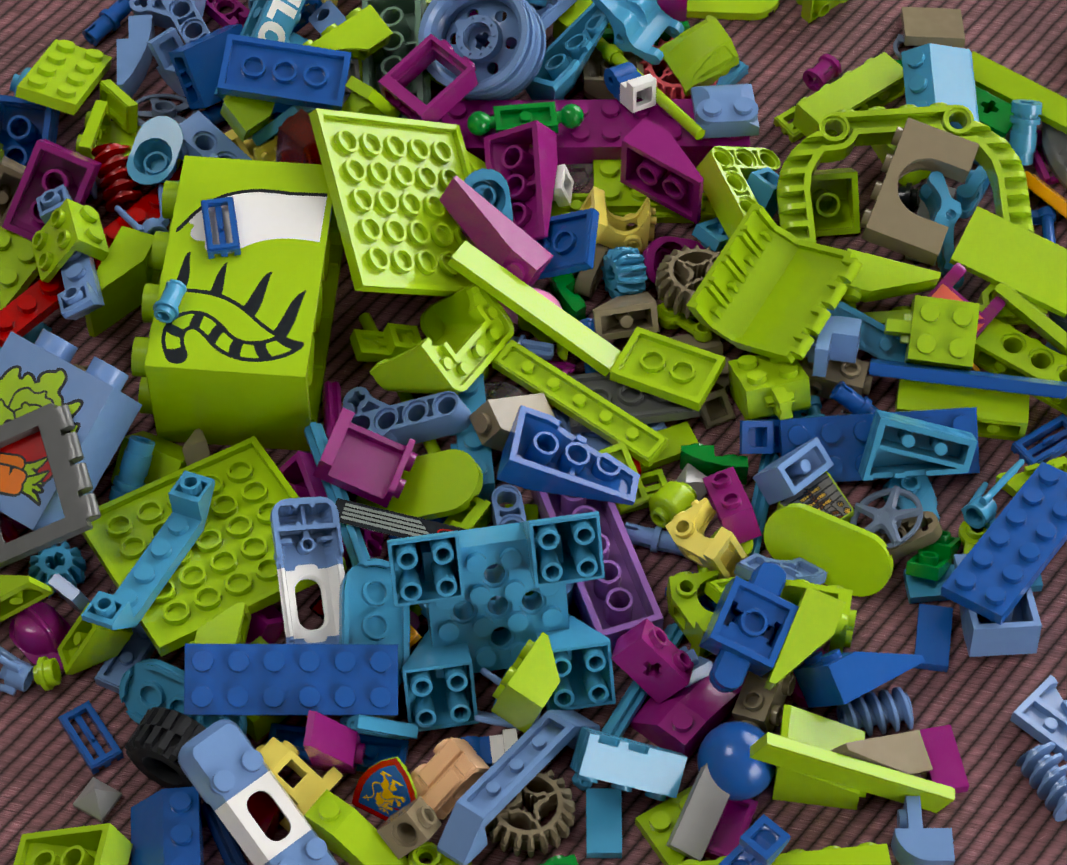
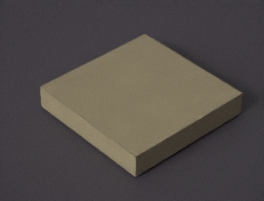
[901,7,965,48]

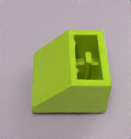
[491,632,560,733]

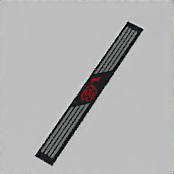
[335,498,468,538]

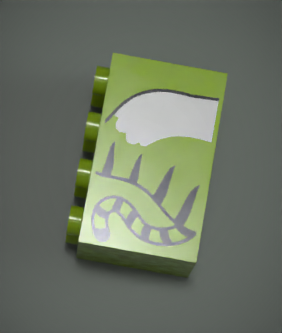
[131,155,344,451]

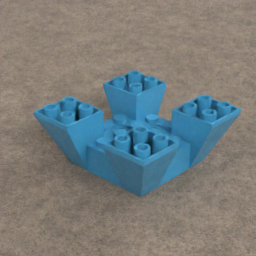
[387,511,616,732]

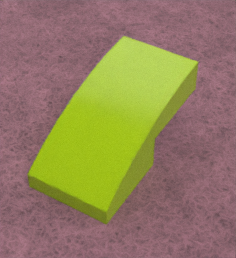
[350,323,422,362]

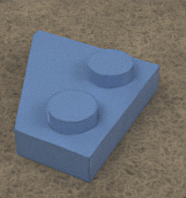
[1010,675,1067,761]

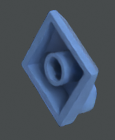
[691,84,759,139]

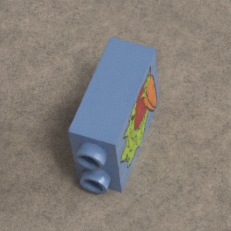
[0,329,142,544]

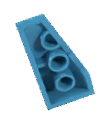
[525,2,609,100]

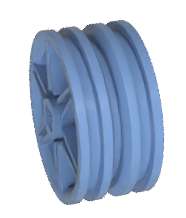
[418,0,546,101]

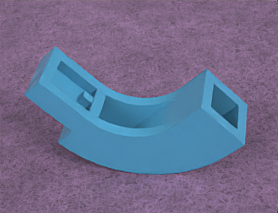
[692,167,779,252]

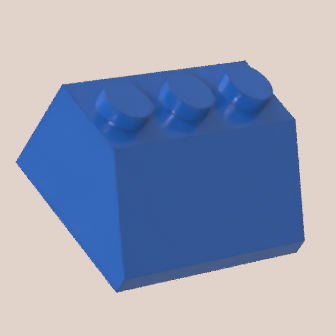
[131,786,204,865]

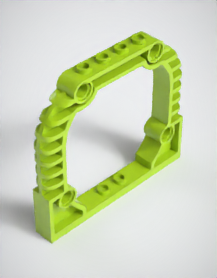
[777,102,1048,325]

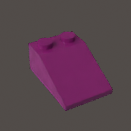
[620,118,704,224]
[2,139,102,240]

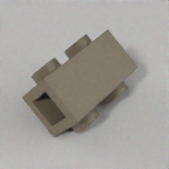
[801,357,873,400]
[732,670,796,733]

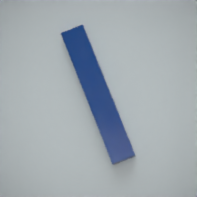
[869,358,1067,399]

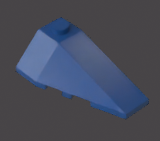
[497,405,640,506]

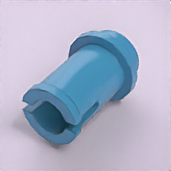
[153,279,187,323]

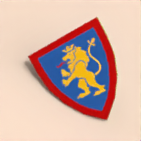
[352,756,417,821]

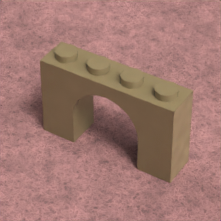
[860,117,980,266]

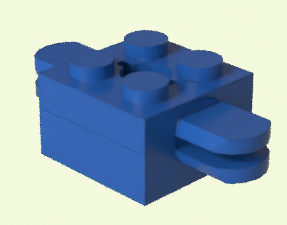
[699,562,799,693]

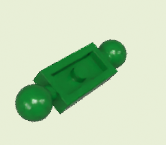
[467,101,584,136]

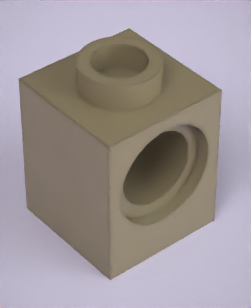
[377,796,442,859]

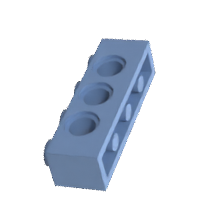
[178,111,252,161]

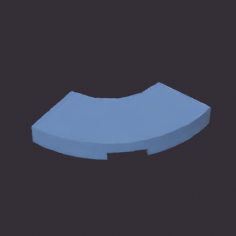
[734,553,827,585]

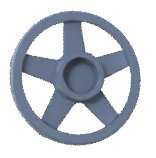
[135,94,198,126]
[850,485,923,549]

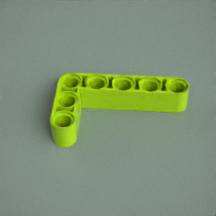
[696,146,781,239]

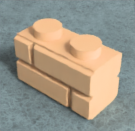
[411,737,490,820]

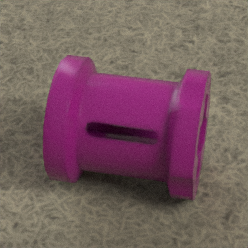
[803,53,842,92]

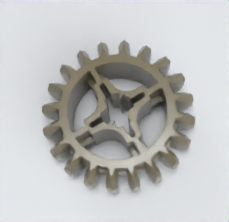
[655,244,722,320]
[485,769,575,858]

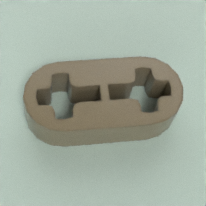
[574,244,610,299]

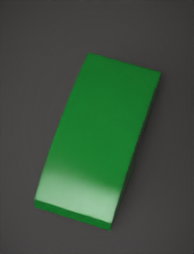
[549,273,586,321]
[680,443,748,485]
[905,530,961,581]

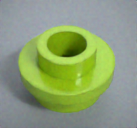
[33,656,61,691]

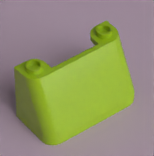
[369,283,514,395]

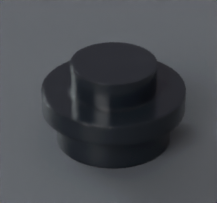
[898,183,920,212]

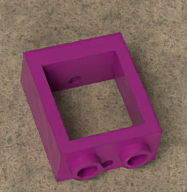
[378,34,478,122]

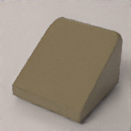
[699,388,736,430]
[182,428,211,466]

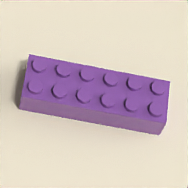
[531,490,664,653]

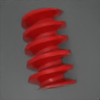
[91,143,143,212]

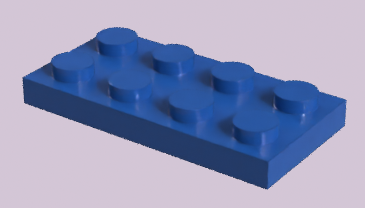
[217,34,351,111]

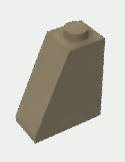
[469,393,555,452]

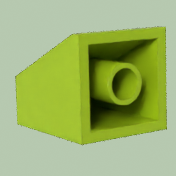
[772,704,867,810]

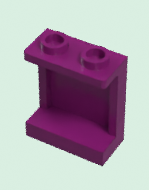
[313,408,417,508]

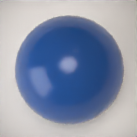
[697,721,776,801]

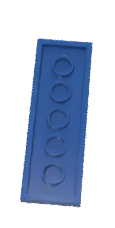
[779,407,980,482]
[941,461,1067,625]
[184,643,398,716]

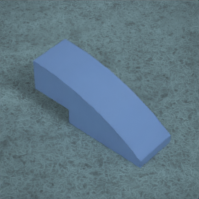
[116,14,155,98]

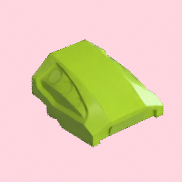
[659,15,739,97]

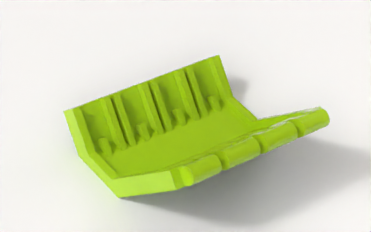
[686,203,863,364]

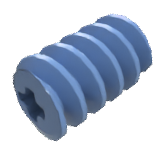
[837,687,914,737]
[1015,742,1067,822]

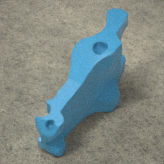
[592,0,684,65]
[919,171,964,291]

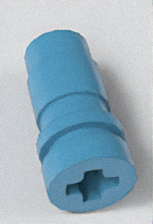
[1009,99,1043,165]
[108,435,155,500]

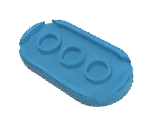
[339,558,410,687]
[119,659,248,735]

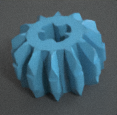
[601,246,648,298]
[28,541,87,599]

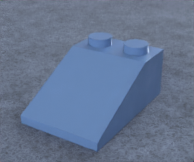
[953,554,1042,657]

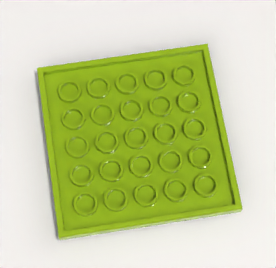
[309,108,473,297]
[82,436,347,657]

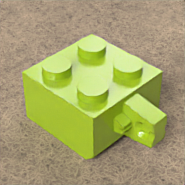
[884,295,980,370]
[728,355,811,420]

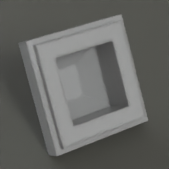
[675,463,707,501]
[73,777,122,823]

